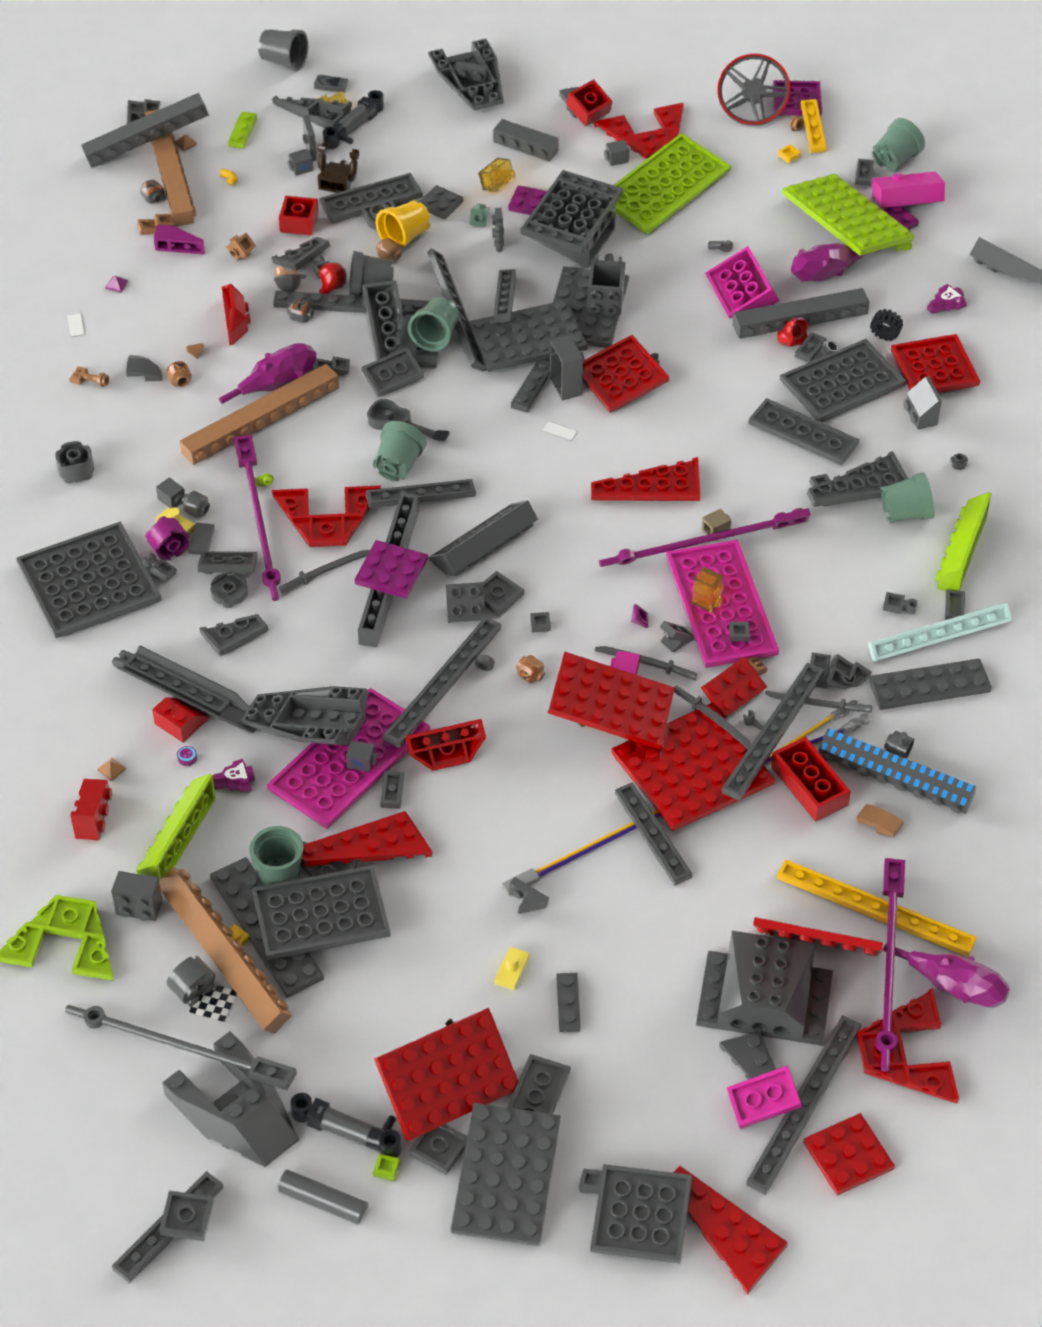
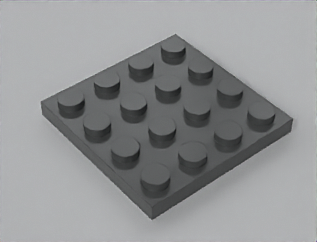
[590,1164,692,1264]

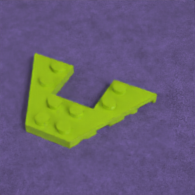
[0,895,114,981]

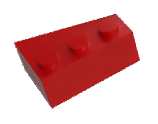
[70,778,112,840]

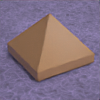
[175,135,197,151]
[186,343,204,359]
[98,757,126,781]

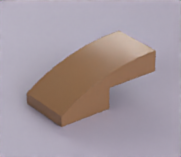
[137,214,174,235]
[856,804,904,837]

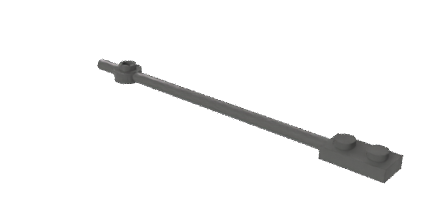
[65,1005,297,1090]

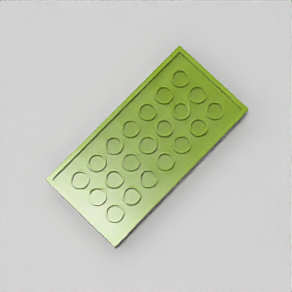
[614,133,731,235]
[782,174,914,256]

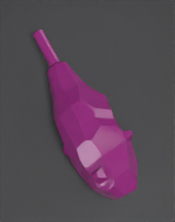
[791,243,881,282]
[219,343,317,404]
[883,943,1010,1008]

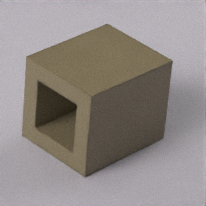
[702,509,732,535]

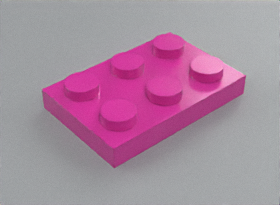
[726,1065,802,1129]

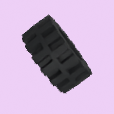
[870,309,903,341]

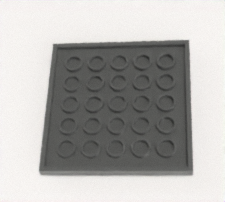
[16,521,162,639]

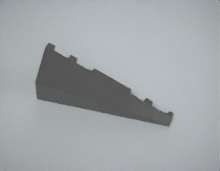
[272,96,352,128]

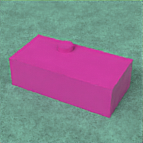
[872,171,945,208]

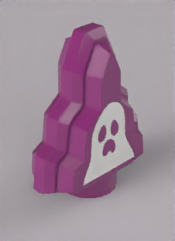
[927,284,967,313]
[213,759,255,793]

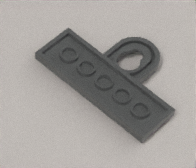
[319,173,423,230]

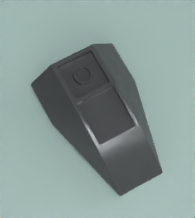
[428,38,504,111]
[241,686,368,746]

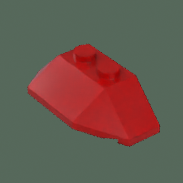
[221,284,251,345]
[405,719,486,771]

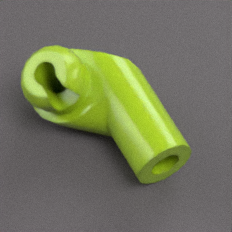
[255,473,273,486]

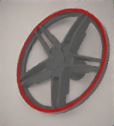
[717,53,790,126]

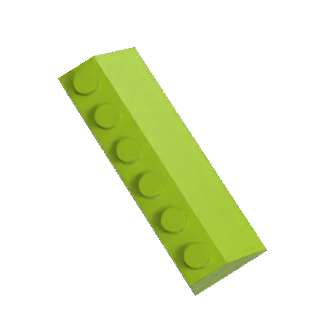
[935,492,992,591]
[136,774,216,881]

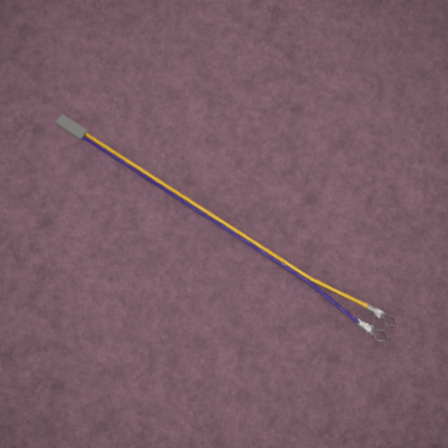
[502,699,874,896]

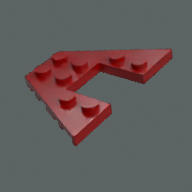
[594,102,684,159]
[272,485,381,547]
[856,988,959,1104]

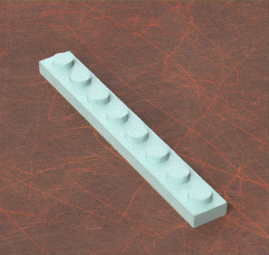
[868,603,1012,661]

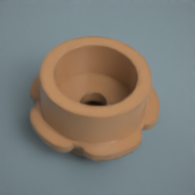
[789,115,804,131]

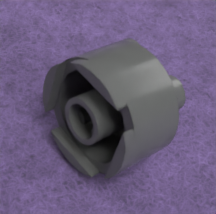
[55,441,94,483]
[166,955,216,1007]

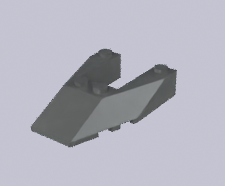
[162,1031,299,1167]

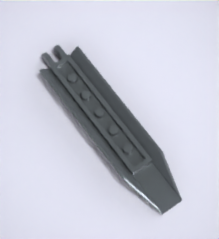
[111,645,256,734]

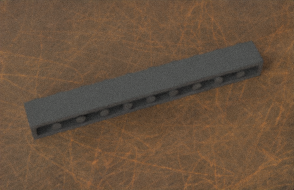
[358,493,419,647]

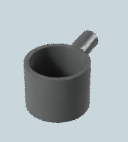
[884,731,915,759]

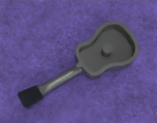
[367,399,450,441]

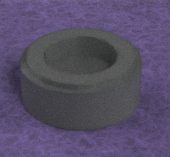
[475,654,495,671]

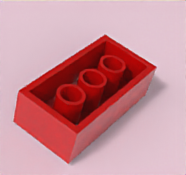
[771,736,851,822]

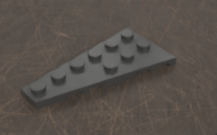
[807,451,908,507]

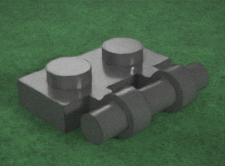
[492,208,504,252]

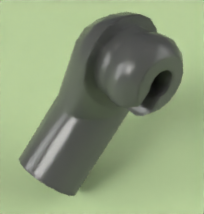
[708,240,733,252]

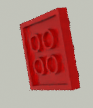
[803,1113,895,1196]

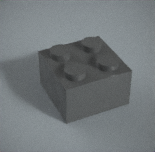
[111,871,163,921]

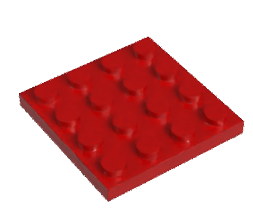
[582,334,670,413]
[891,334,980,393]

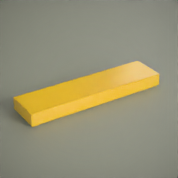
[801,99,827,153]

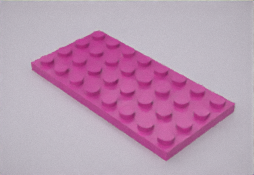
[666,540,779,668]
[267,688,430,829]

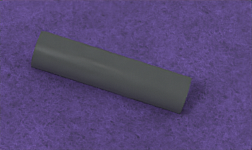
[278,1169,368,1225]

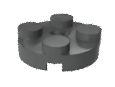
[210,573,248,608]

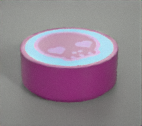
[177,746,197,766]

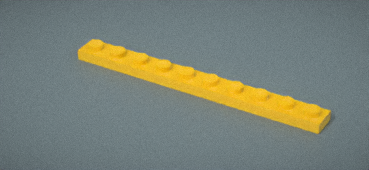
[777,859,977,957]

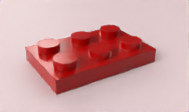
[701,656,767,718]

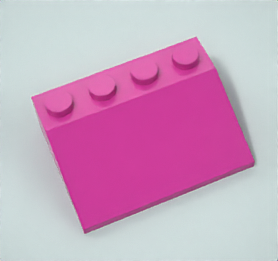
[705,246,780,318]

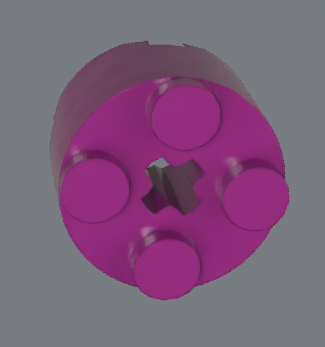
[145,516,190,560]

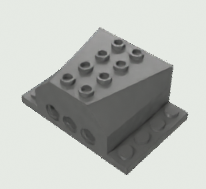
[520,170,623,269]
[696,931,833,1046]

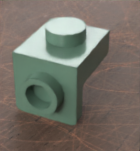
[470,203,490,227]

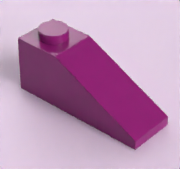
[154,225,205,254]

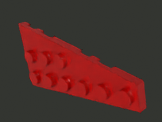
[591,457,700,501]
[301,811,433,867]
[673,1165,788,1295]

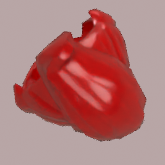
[319,263,347,294]
[777,317,808,347]

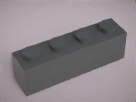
[493,119,559,162]

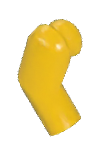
[220,168,238,186]

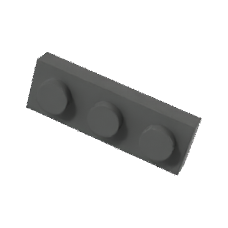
[556,973,581,1032]

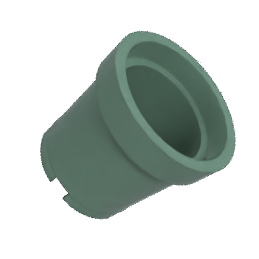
[872,118,925,171]
[408,297,459,352]
[373,421,427,481]
[881,472,934,523]
[250,826,303,885]

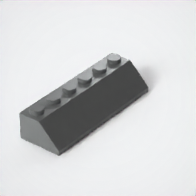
[428,500,538,576]

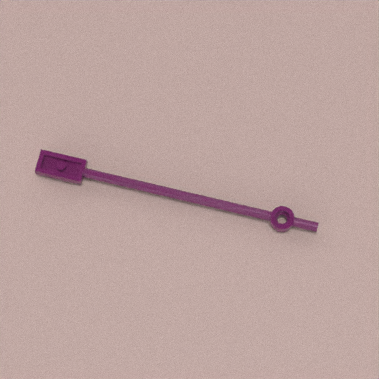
[234,435,281,601]
[599,508,811,567]
[875,858,905,1072]

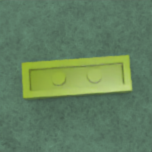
[228,112,257,149]

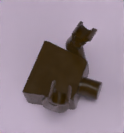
[317,142,359,193]

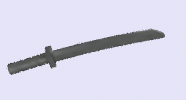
[278,550,370,593]
[595,646,697,680]
[674,685,751,749]
[765,690,872,714]

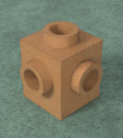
[226,233,256,260]

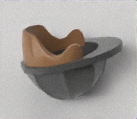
[274,266,307,292]

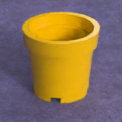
[376,200,431,249]

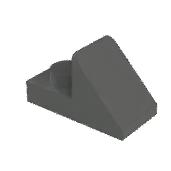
[660,621,694,652]
[509,877,549,914]

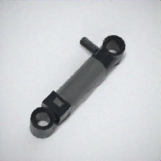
[322,90,384,149]
[290,1093,401,1158]

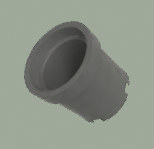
[258,29,309,71]
[349,251,394,295]

